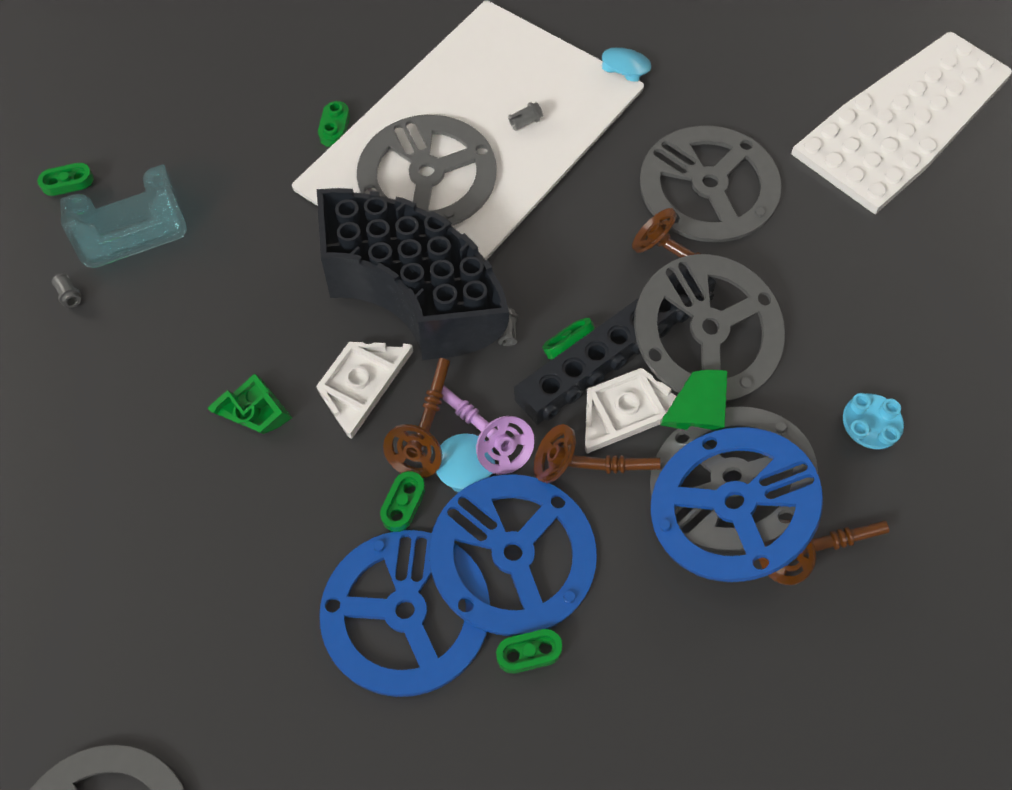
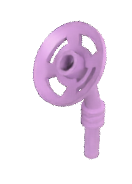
[442,385,534,474]

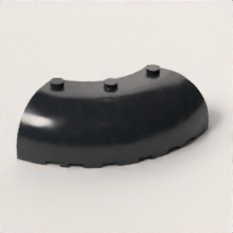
[316,188,509,360]

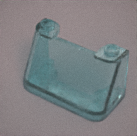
[60,164,187,268]

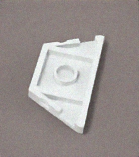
[316,342,413,439]
[585,368,676,453]

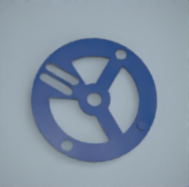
[651,427,823,582]
[429,474,597,636]
[320,530,490,697]

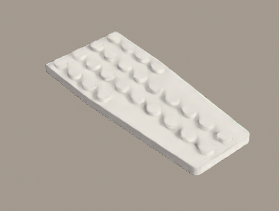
[791,32,1012,215]

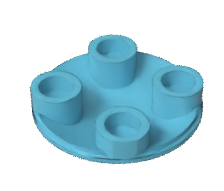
[602,47,651,82]
[843,393,904,449]
[434,434,495,492]

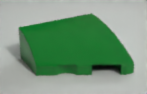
[660,370,728,431]
[208,374,292,434]

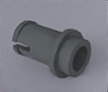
[508,102,543,131]
[52,273,82,308]
[498,308,519,346]

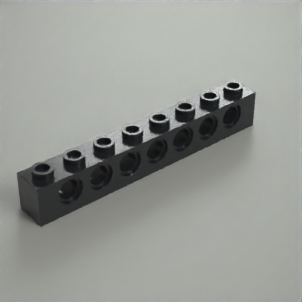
[514,265,716,425]

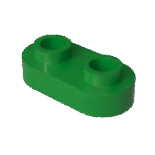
[318,101,350,147]
[37,163,94,196]
[542,318,596,359]
[380,471,425,532]
[496,629,562,674]

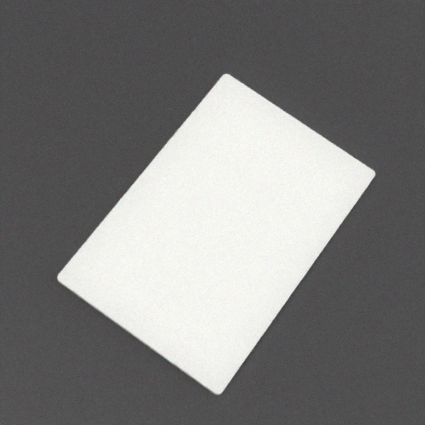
[292,1,644,260]

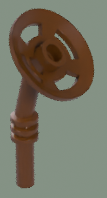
[632,208,701,258]
[383,358,450,478]
[534,424,661,483]
[759,519,889,585]

